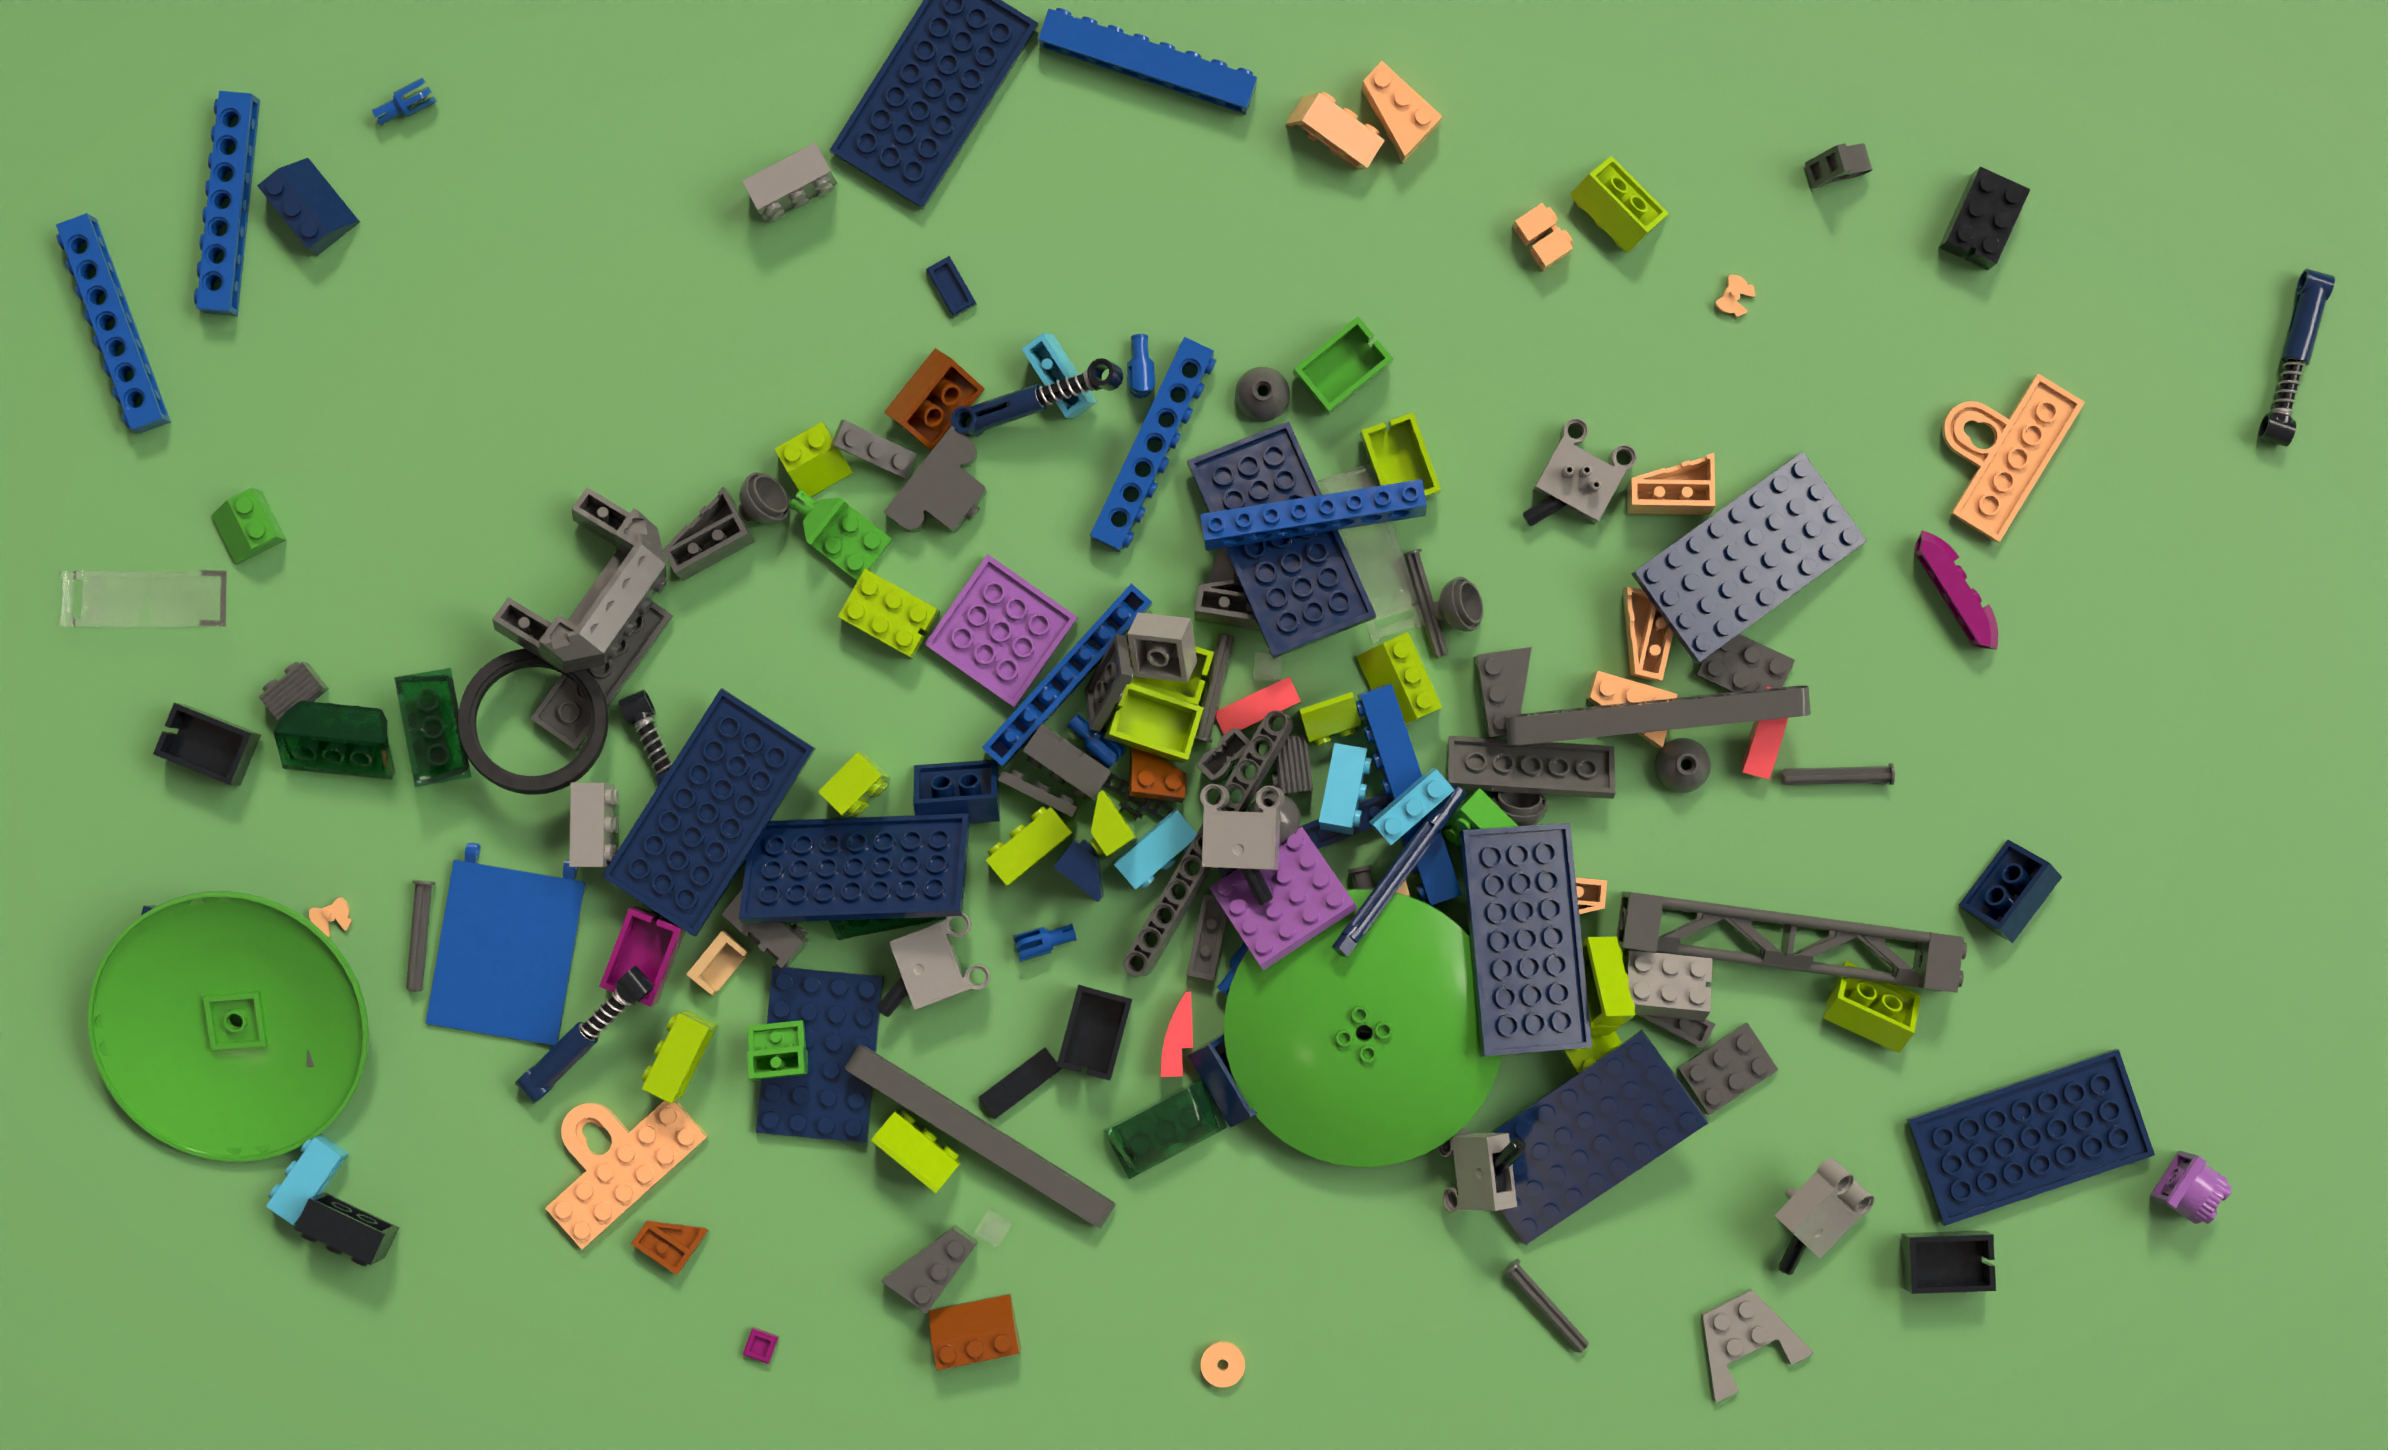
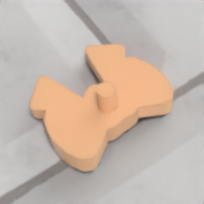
[1714,274,1756,317]
[309,897,352,937]

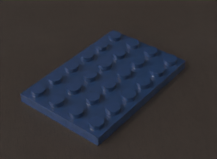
[756,966,884,1143]

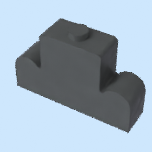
[884,426,987,532]

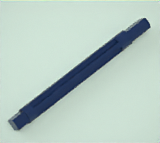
[1332,786,1467,957]

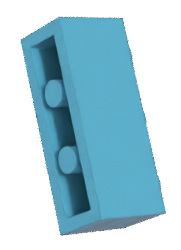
[1022,333,1097,418]
[1319,743,1372,835]
[1369,767,1454,845]
[1113,808,1197,890]
[266,1135,349,1225]

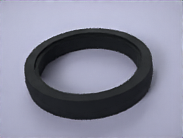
[458,648,609,795]

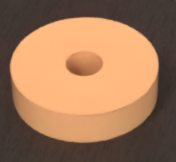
[1201,1341,1245,1387]

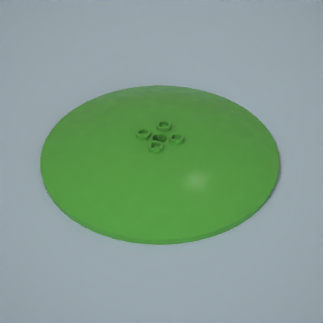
[1224,889,1502,1167]
[87,891,369,1162]

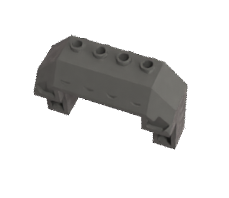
[492,487,668,673]

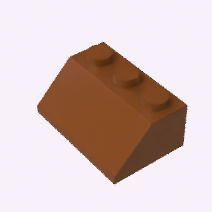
[884,348,985,451]
[929,1294,1021,1370]

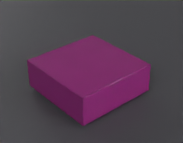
[742,1327,779,1364]

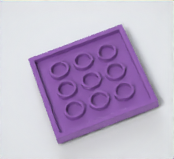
[924,554,1078,708]
[1209,827,1358,971]

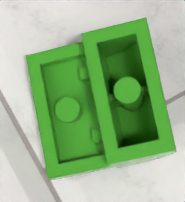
[747,1020,808,1080]

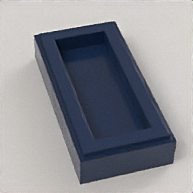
[926,256,977,318]

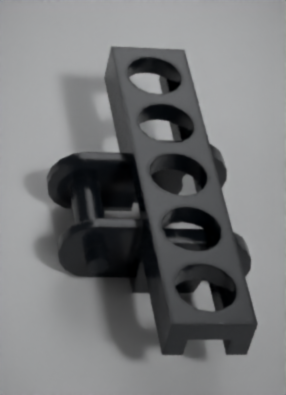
[1104,773,1173,821]

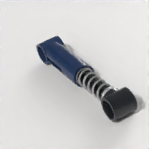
[2258,269,2335,447]
[951,358,1123,438]
[618,689,673,788]
[515,965,655,1104]

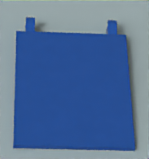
[426,843,585,1045]

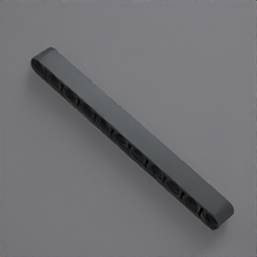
[1505,685,1811,745]
[1123,710,1293,976]
[844,1044,1116,1229]

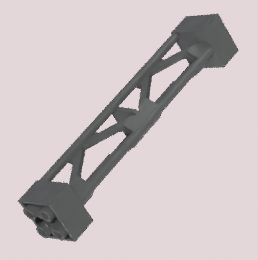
[1617,891,1967,993]

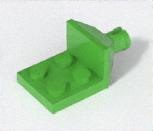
[789,490,893,581]

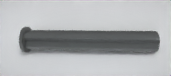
[1401,549,1448,658]
[1195,633,1234,743]
[1782,763,1895,785]
[406,880,435,991]
[1502,1259,1589,1353]

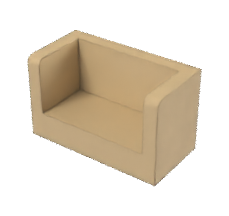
[686,931,751,995]

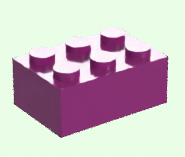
[599,906,685,1007]

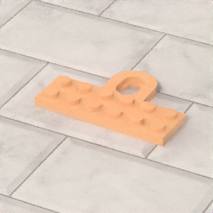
[1942,374,2085,543]
[545,1101,708,1249]

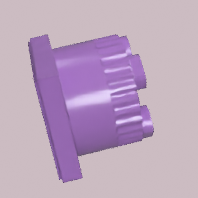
[2150,1150,2232,1224]

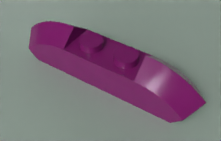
[1914,530,1998,650]

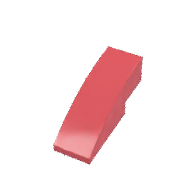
[1215,677,1301,735]
[1741,686,1788,780]
[1161,991,1193,1077]

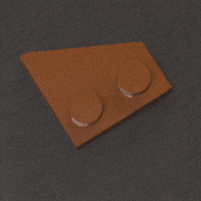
[1129,747,1186,803]
[631,1221,709,1275]

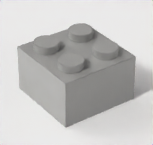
[1128,613,1197,683]

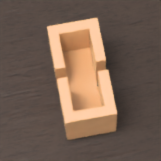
[1512,203,1573,271]

